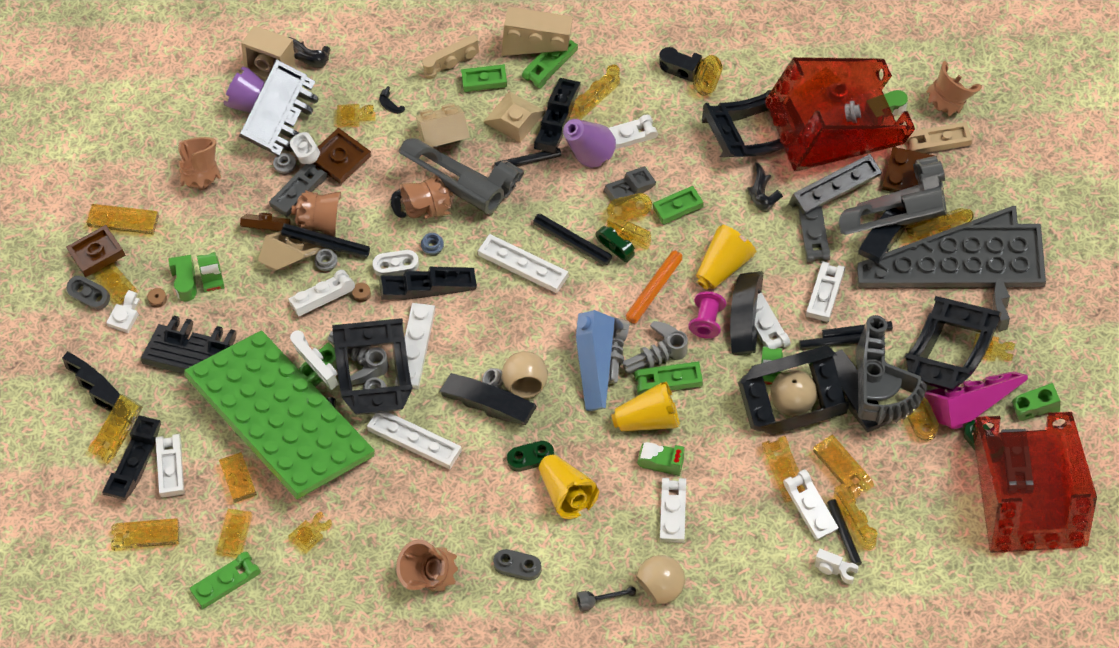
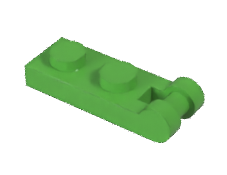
[522,40,578,89]
[634,361,703,395]
[189,552,261,609]

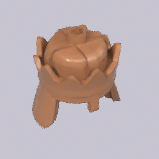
[926,61,982,116]
[178,137,221,190]
[400,175,453,219]
[291,190,341,237]
[396,539,458,592]

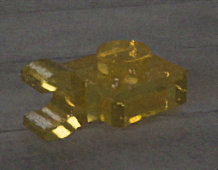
[337,104,376,127]

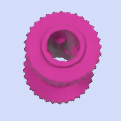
[688,291,726,338]

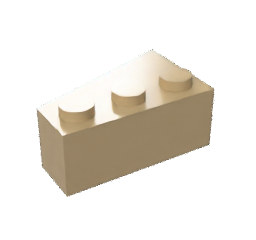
[501,7,573,56]

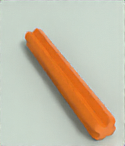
[626,250,683,324]

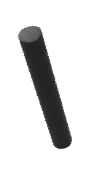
[494,148,562,166]
[822,321,893,338]
[799,334,862,350]
[827,499,862,566]

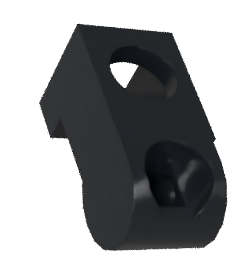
[659,47,702,82]

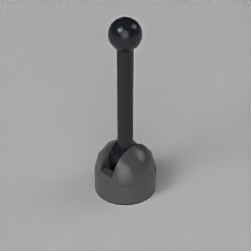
[576,586,636,612]

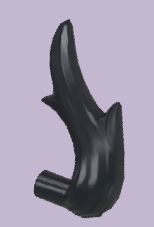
[288,37,331,68]
[747,162,783,211]

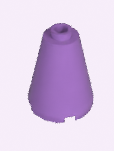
[224,66,265,113]
[563,119,616,168]

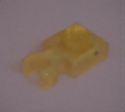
[973,333,1015,361]
[288,511,332,554]

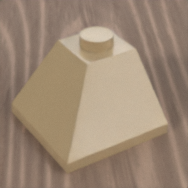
[484,91,545,143]
[258,232,325,271]

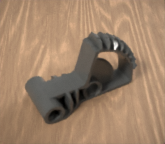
[856,315,927,425]

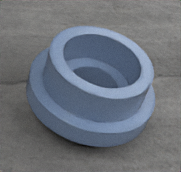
[421,233,444,255]

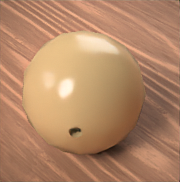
[501,351,548,398]
[770,369,817,416]
[636,555,685,604]

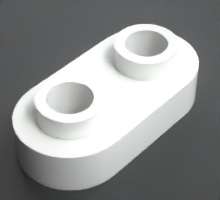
[290,132,320,164]
[373,250,419,277]

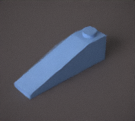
[576,310,615,411]

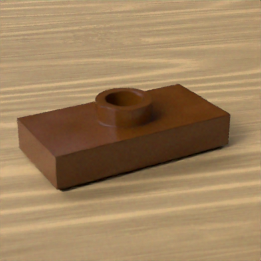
[240,213,290,232]

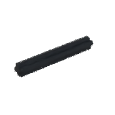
[533,214,612,265]
[281,224,370,258]

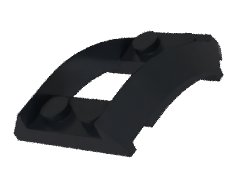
[702,90,807,157]
[905,296,1002,391]
[332,318,413,415]
[738,345,850,435]

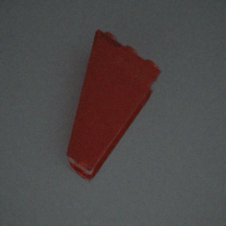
[765,57,915,171]
[973,412,1097,553]

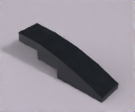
[534,78,581,153]
[858,206,907,263]
[379,266,477,300]
[833,350,887,433]
[62,351,134,423]
[440,373,537,425]

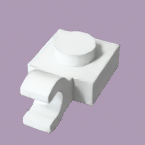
[106,290,140,333]
[815,549,859,584]

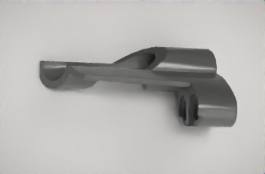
[398,138,524,214]
[839,156,947,235]

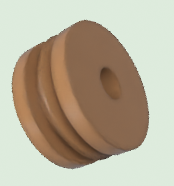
[352,283,371,302]
[147,288,167,308]

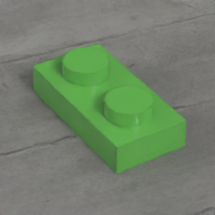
[461,64,507,92]
[653,186,704,225]

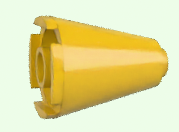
[696,225,757,290]
[611,381,680,432]
[539,455,599,519]

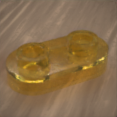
[693,55,723,96]
[607,193,652,222]
[907,398,939,441]

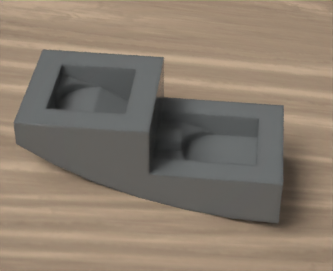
[604,166,656,207]
[993,278,1010,332]

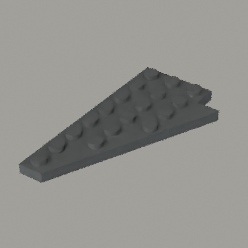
[857,206,1046,288]

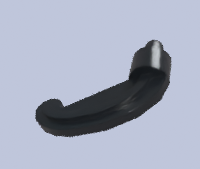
[379,86,405,114]
[390,189,406,218]

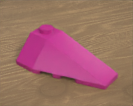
[923,371,1028,429]

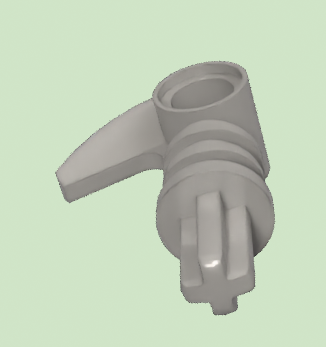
[608,317,630,384]
[623,321,688,373]
[327,331,389,385]

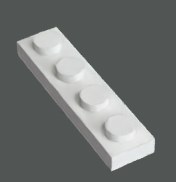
[478,234,569,293]
[395,303,436,389]
[367,412,462,469]

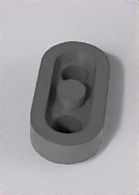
[66,275,110,310]
[493,549,542,581]

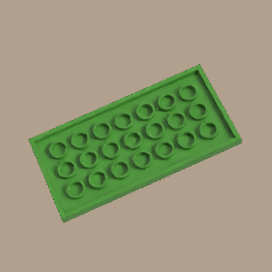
[184,330,375,500]

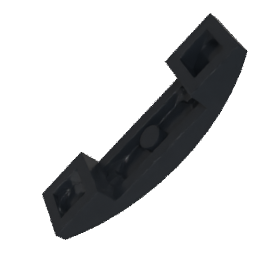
[730,271,764,355]
[102,415,161,500]

